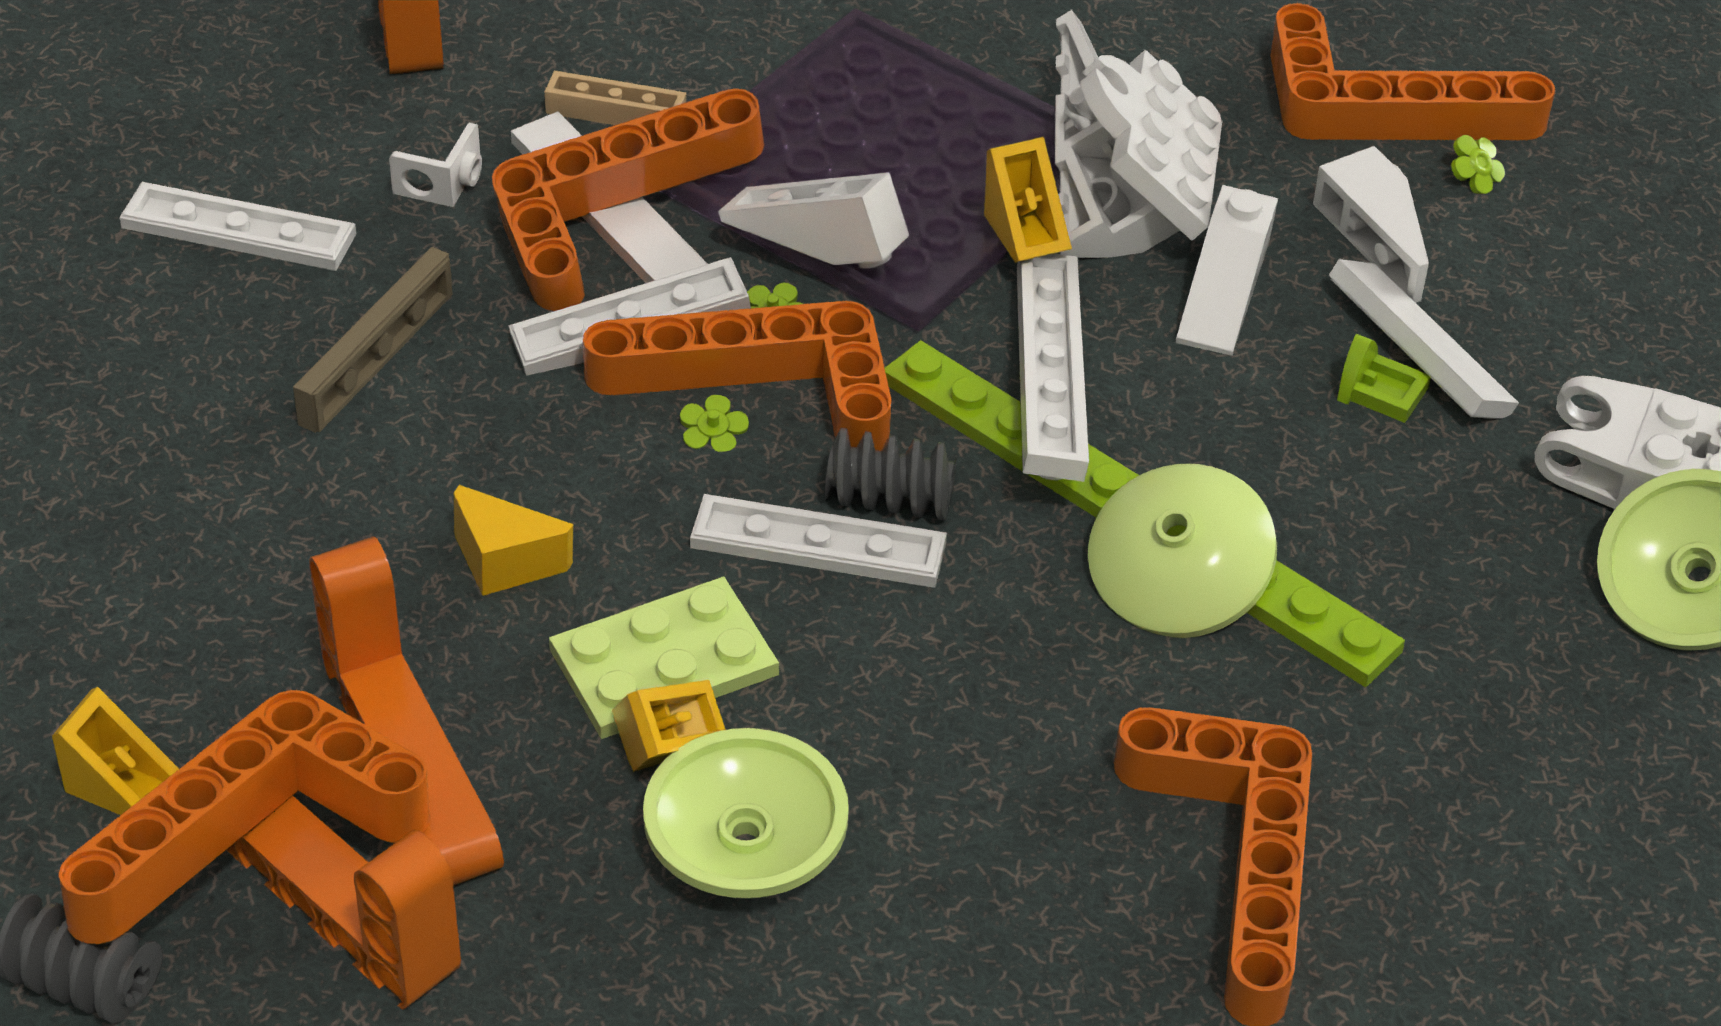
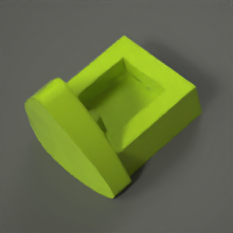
[1337,334,1431,423]

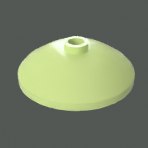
[1088,464,1277,638]
[1597,469,1721,650]
[643,728,849,898]

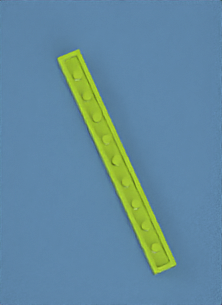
[885,340,1405,688]

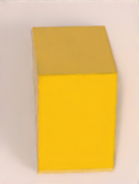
[984,137,1072,263]
[453,485,573,596]
[612,680,726,771]
[52,687,179,815]

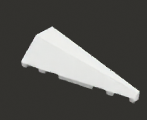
[1055,10,1180,258]

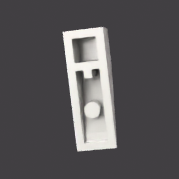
[1313,146,1429,303]
[718,172,909,269]
[1175,185,1278,355]

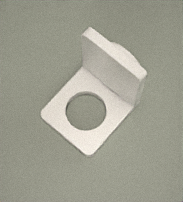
[389,123,482,207]

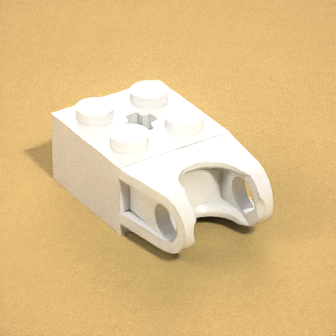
[1535,376,1721,510]

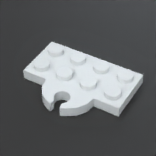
[1080,50,1222,241]

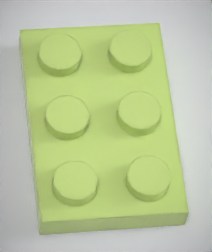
[549,576,779,739]

